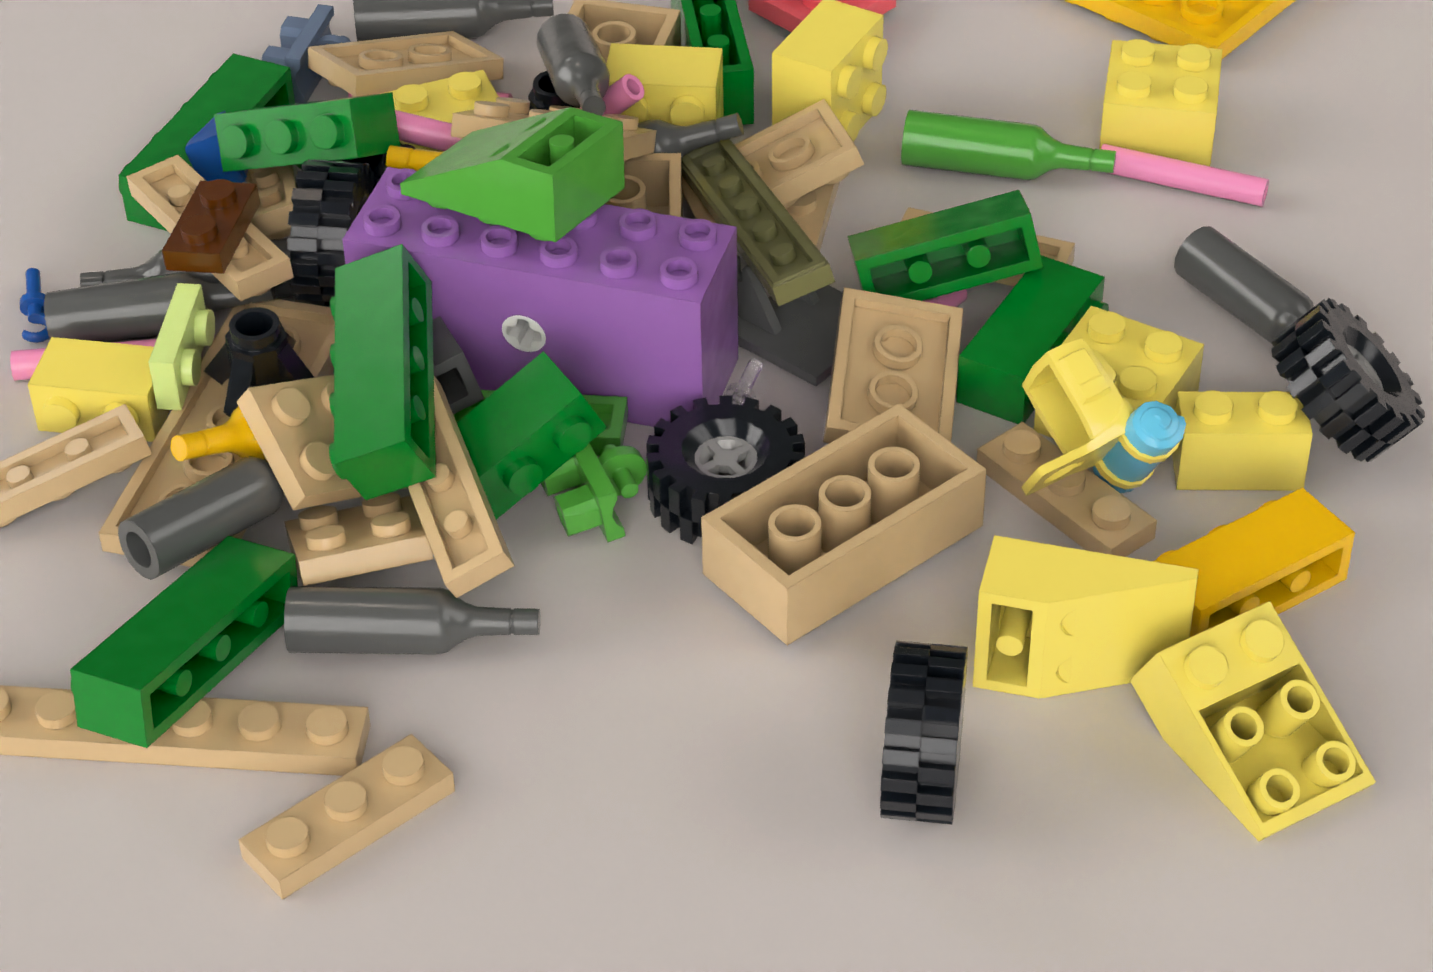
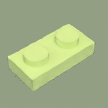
[148,283,215,410]

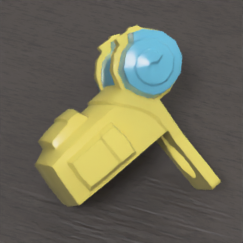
[1021,338,1186,496]

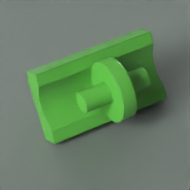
[541,443,647,543]

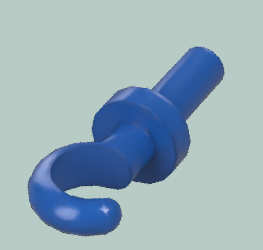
[19,268,49,343]

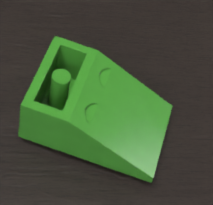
[400,107,625,242]

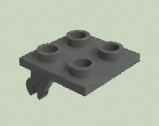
[737,255,843,387]

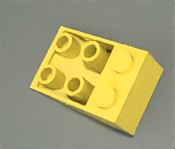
[973,535,1199,699]
[1130,601,1376,842]

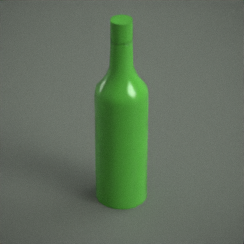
[901,110,1116,180]

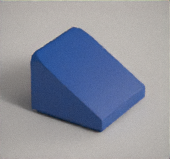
[185,111,248,183]

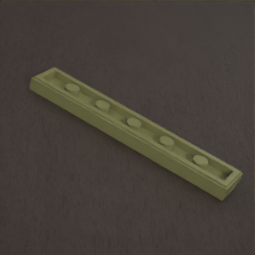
[681,139,835,306]

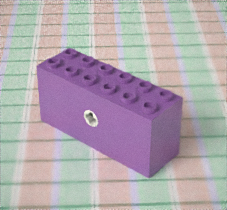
[342,167,738,427]

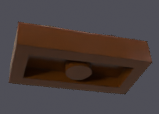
[162,179,261,274]

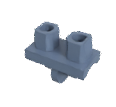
[262,4,351,103]

